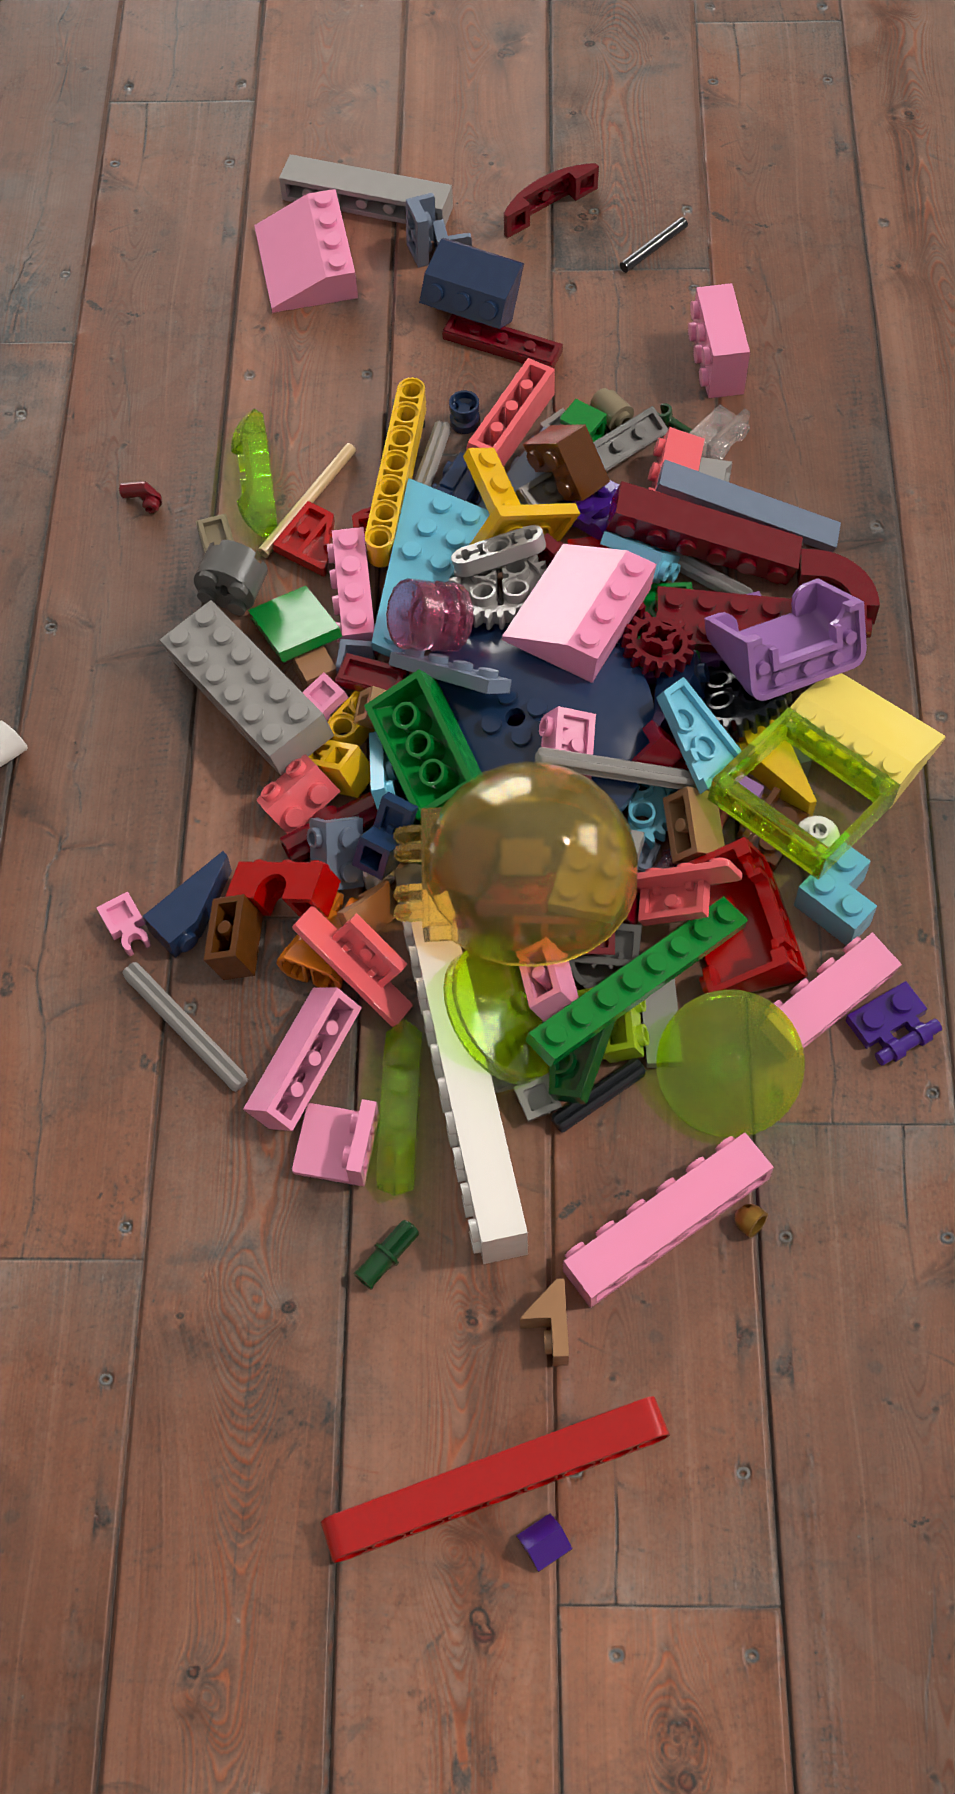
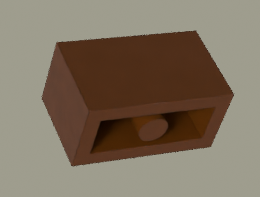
[204,894,263,980]

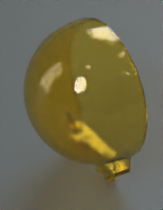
[394,761,638,967]

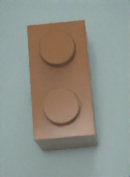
[663,786,725,864]

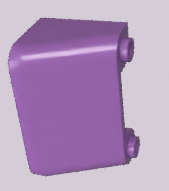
[704,579,867,701]

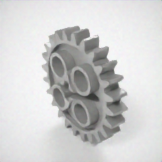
[447,550,547,630]

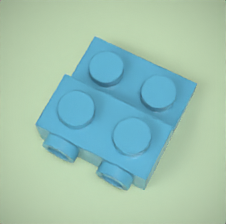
[600,531,681,583]

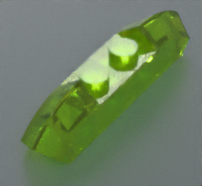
[231,409,278,537]
[377,1019,422,1196]

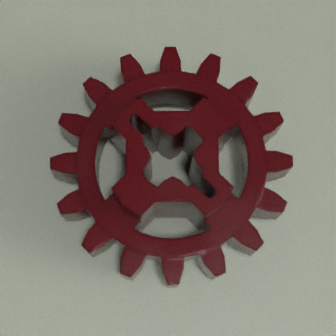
[621,611,696,678]

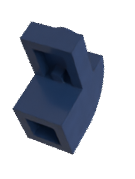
[352,792,418,881]

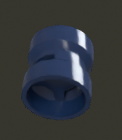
[449,390,480,434]

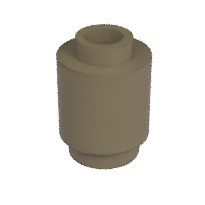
[590,388,634,431]

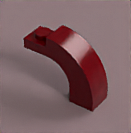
[797,549,880,638]

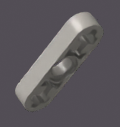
[451,525,546,577]

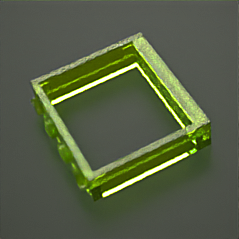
[707,707,900,880]

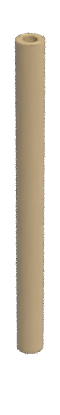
[258,443,356,558]

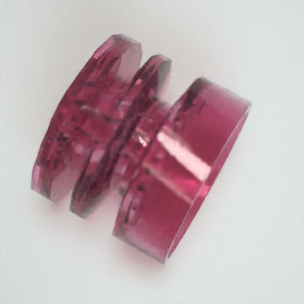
[386,578,473,652]

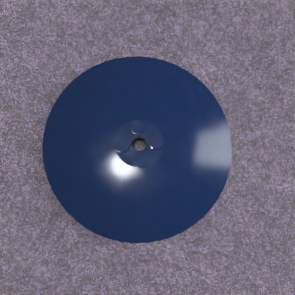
[396,622,655,859]

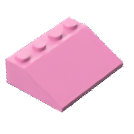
[254,189,358,313]
[502,544,657,683]

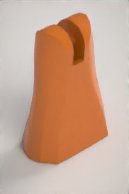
[276,892,359,989]

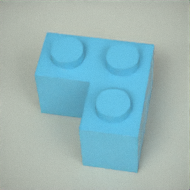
[794,841,877,945]

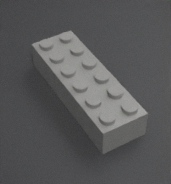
[160,600,334,776]

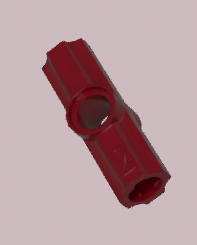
[279,792,378,862]

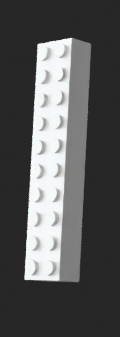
[401,892,528,1264]

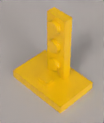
[463,448,580,545]

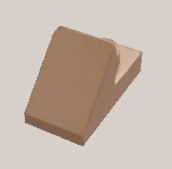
[520,1278,569,1366]

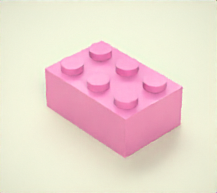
[688,283,750,399]

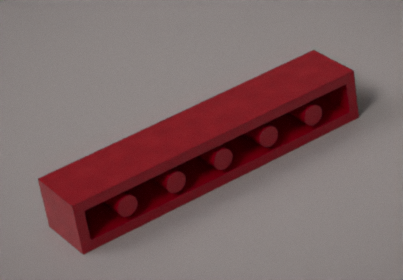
[606,481,803,585]

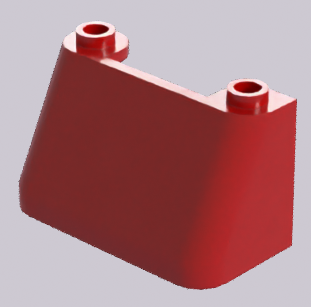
[687,837,808,1000]

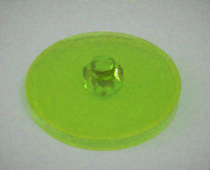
[443,945,550,1084]
[656,990,805,1138]

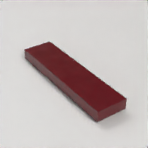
[442,314,563,368]

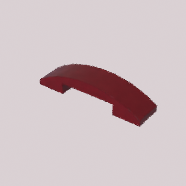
[503,163,599,239]

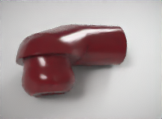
[119,481,162,513]

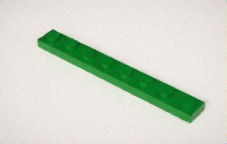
[525,896,748,1067]

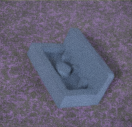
[307,817,364,890]

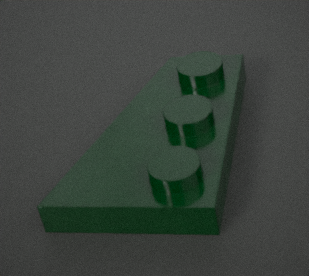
[549,996,615,1104]

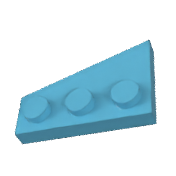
[656,677,747,794]
[369,731,398,810]

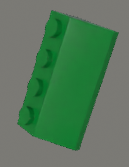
[364,669,491,821]

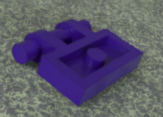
[845,981,942,1066]

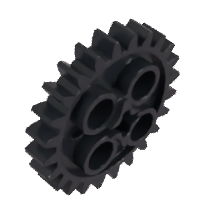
[703,660,794,737]

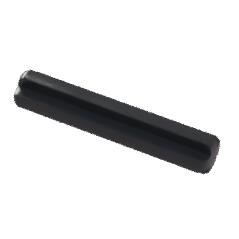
[551,1058,646,1132]

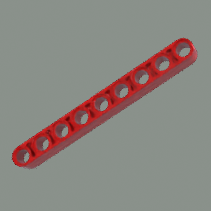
[320,1396,670,1563]

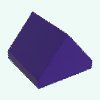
[516,1513,573,1572]

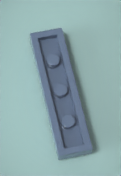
[389,647,512,694]

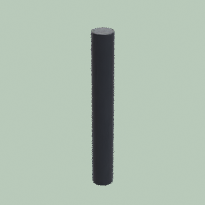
[620,217,688,273]

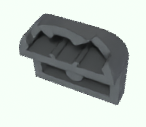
[568,923,642,989]

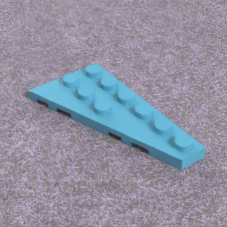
[371,478,490,657]

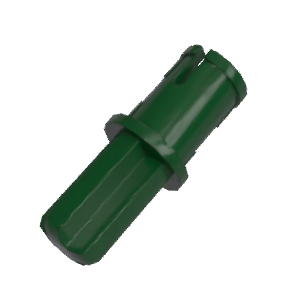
[353,1220,419,1290]

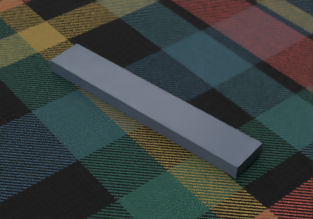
[656,459,841,552]

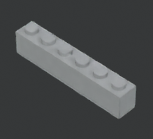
[279,154,453,226]

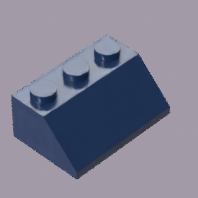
[419,238,524,329]

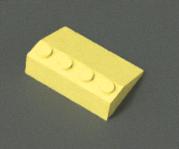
[781,673,946,809]

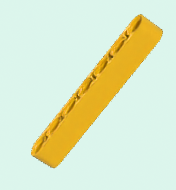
[365,377,426,567]

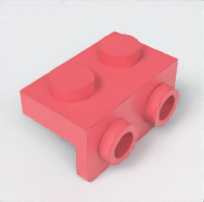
[256,754,341,834]

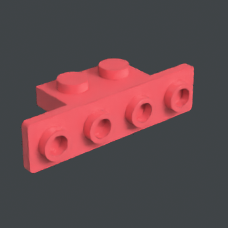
[631,858,742,926]
[292,906,413,1027]

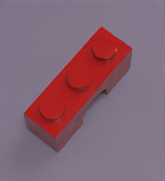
[225,859,341,917]

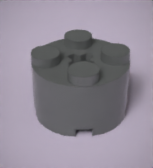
[194,540,268,616]

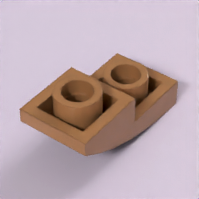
[337,880,401,933]

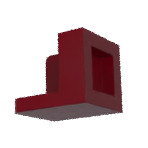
[632,720,683,767]

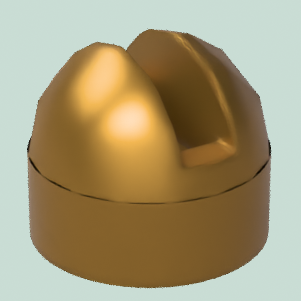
[735,1203,768,1238]

